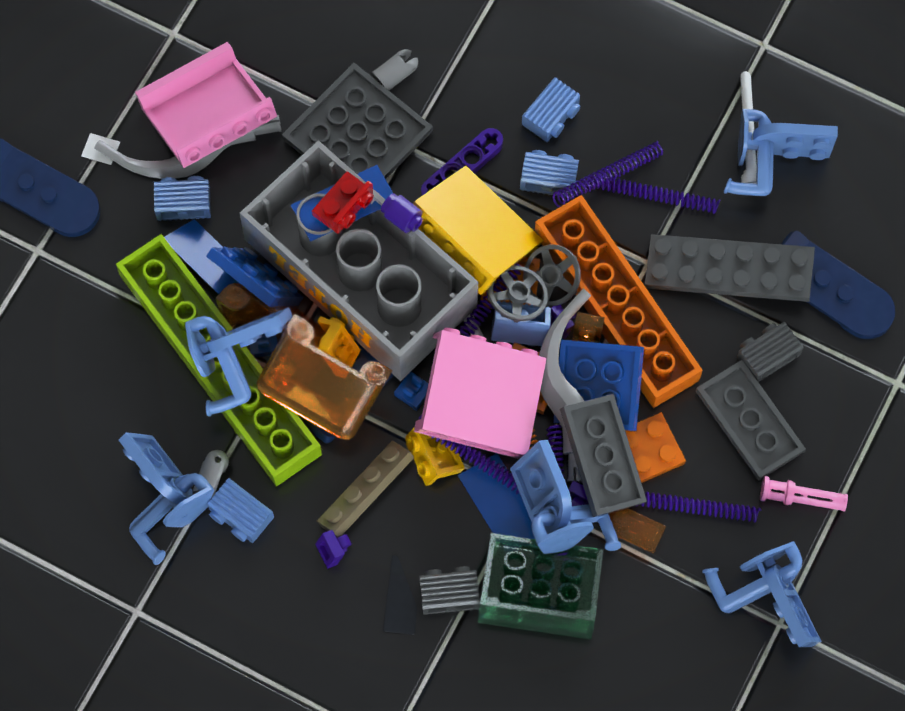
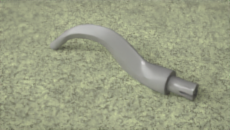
[94,115,282,179]
[539,288,592,483]

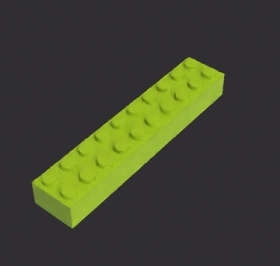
[116,234,322,487]

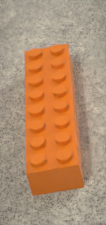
[535,195,703,409]

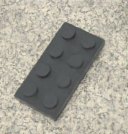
[696,360,806,481]
[560,394,647,517]

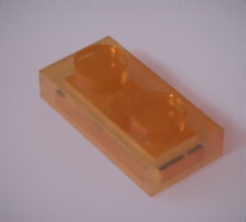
[572,312,605,343]
[609,508,666,553]

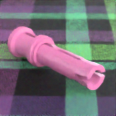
[760,476,848,512]

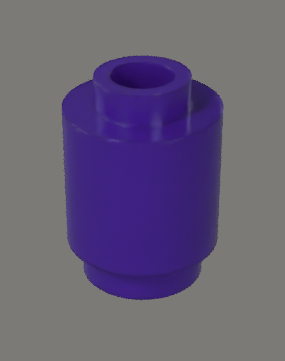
[381,193,423,233]

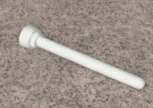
[740,71,757,184]

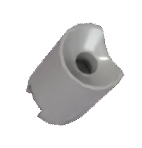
[371,49,418,91]
[193,450,229,497]

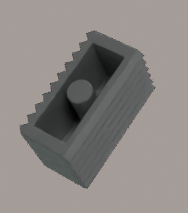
[737,322,804,382]
[419,566,480,615]

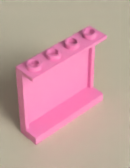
[135,42,277,168]
[414,328,546,458]

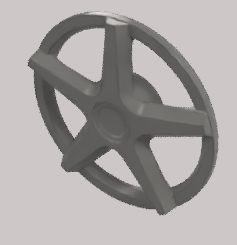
[523,244,581,306]
[487,265,548,323]

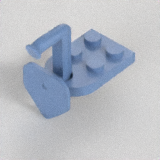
[724,109,838,196]
[185,307,293,416]
[119,432,214,565]
[510,440,621,554]
[702,541,822,647]

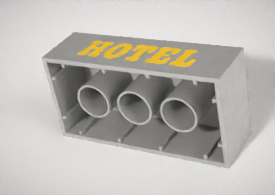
[240,140,478,381]

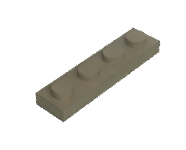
[317,440,414,538]

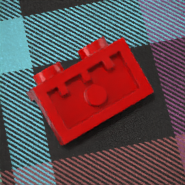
[312,171,374,234]

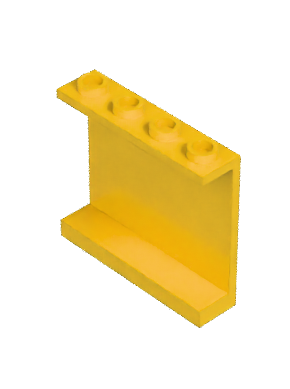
[413,166,543,295]

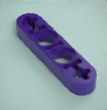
[421,128,503,196]

